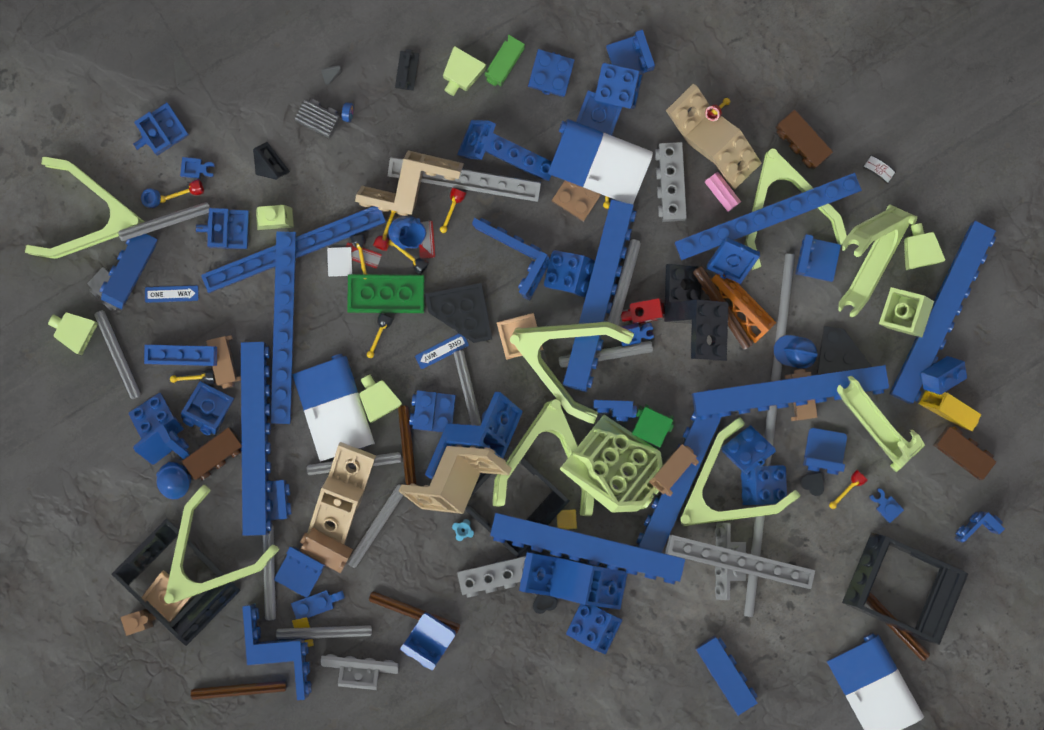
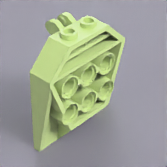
[560,415,663,512]

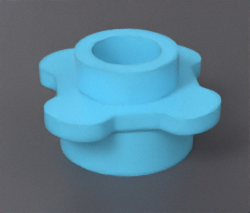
[452,519,474,541]

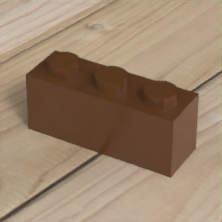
[776,110,833,170]
[933,426,996,480]
[182,427,242,481]

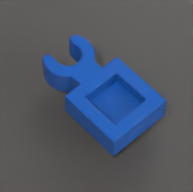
[180,157,215,179]
[621,323,654,347]
[869,488,904,523]

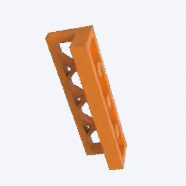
[702,274,776,343]

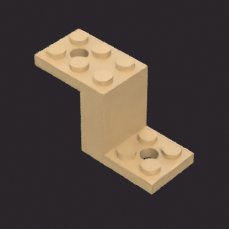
[666,84,762,190]
[355,151,464,216]
[399,445,512,514]

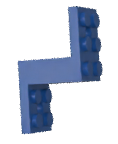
[425,392,523,480]
[519,552,628,610]
[242,603,312,700]

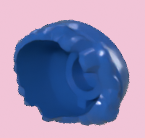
[388,216,426,250]
[156,462,191,499]

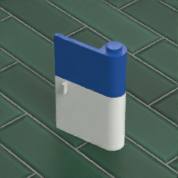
[548,119,653,204]
[292,354,375,462]
[827,633,924,730]

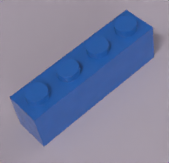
[100,234,158,309]
[695,636,758,716]

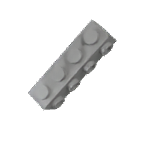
[655,142,686,222]
[457,556,538,598]

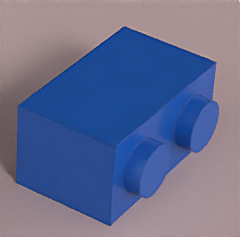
[921,356,967,395]

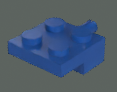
[133,103,189,156]
[196,208,249,249]

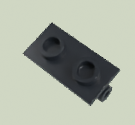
[395,49,419,91]

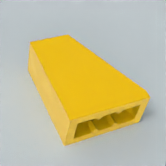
[918,390,981,431]

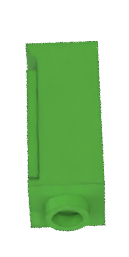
[485,35,525,86]

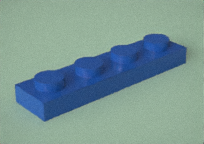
[144,345,217,366]

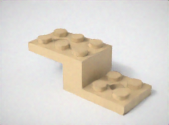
[307,442,376,545]

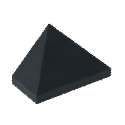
[253,142,290,180]

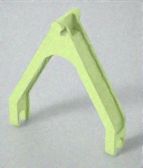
[745,149,847,270]
[25,157,145,259]
[838,205,917,317]
[510,322,634,424]
[837,376,925,472]
[493,399,594,516]
[681,417,801,526]
[164,485,279,604]

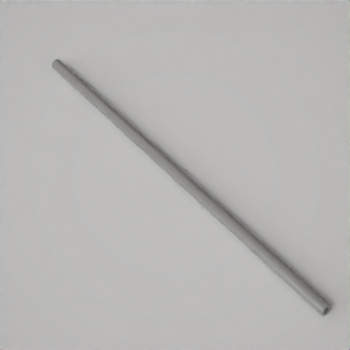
[744,254,795,617]

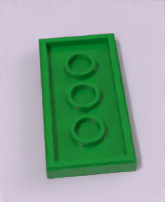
[347,274,425,313]

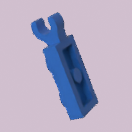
[291,590,345,619]

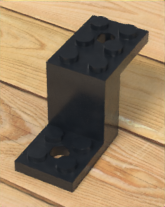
[664,264,728,361]

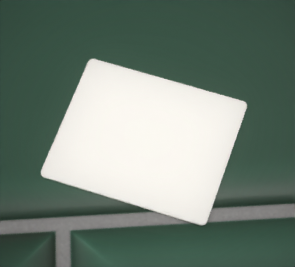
[327,247,352,277]

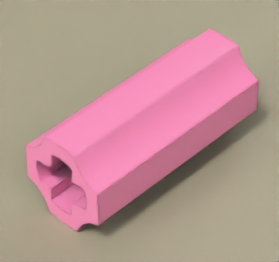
[705,172,741,212]

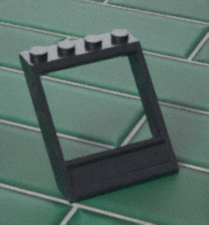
[465,445,570,558]
[111,518,241,646]
[842,532,968,645]

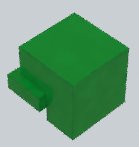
[632,404,675,447]

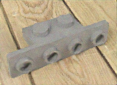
[715,522,746,600]
[321,654,398,690]

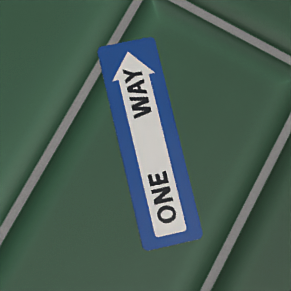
[145,286,198,303]
[415,334,469,369]

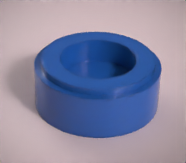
[342,102,354,122]
[141,188,161,208]

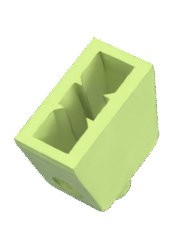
[443,46,486,96]
[256,205,294,230]
[904,223,945,270]
[48,312,98,355]
[359,374,403,423]

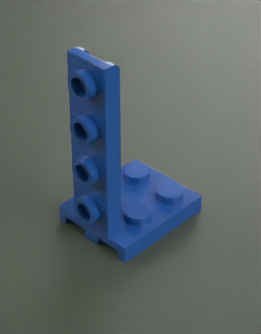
[457,120,552,181]
[472,218,551,301]

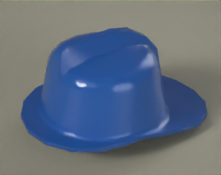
[774,335,818,368]

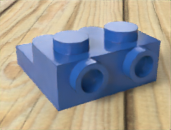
[181,381,234,435]
[409,391,456,432]
[593,400,637,422]

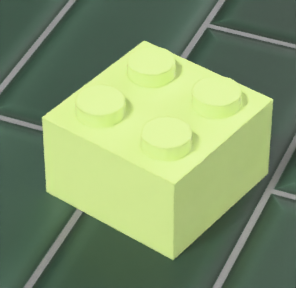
[879,287,934,338]

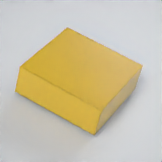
[557,509,577,529]

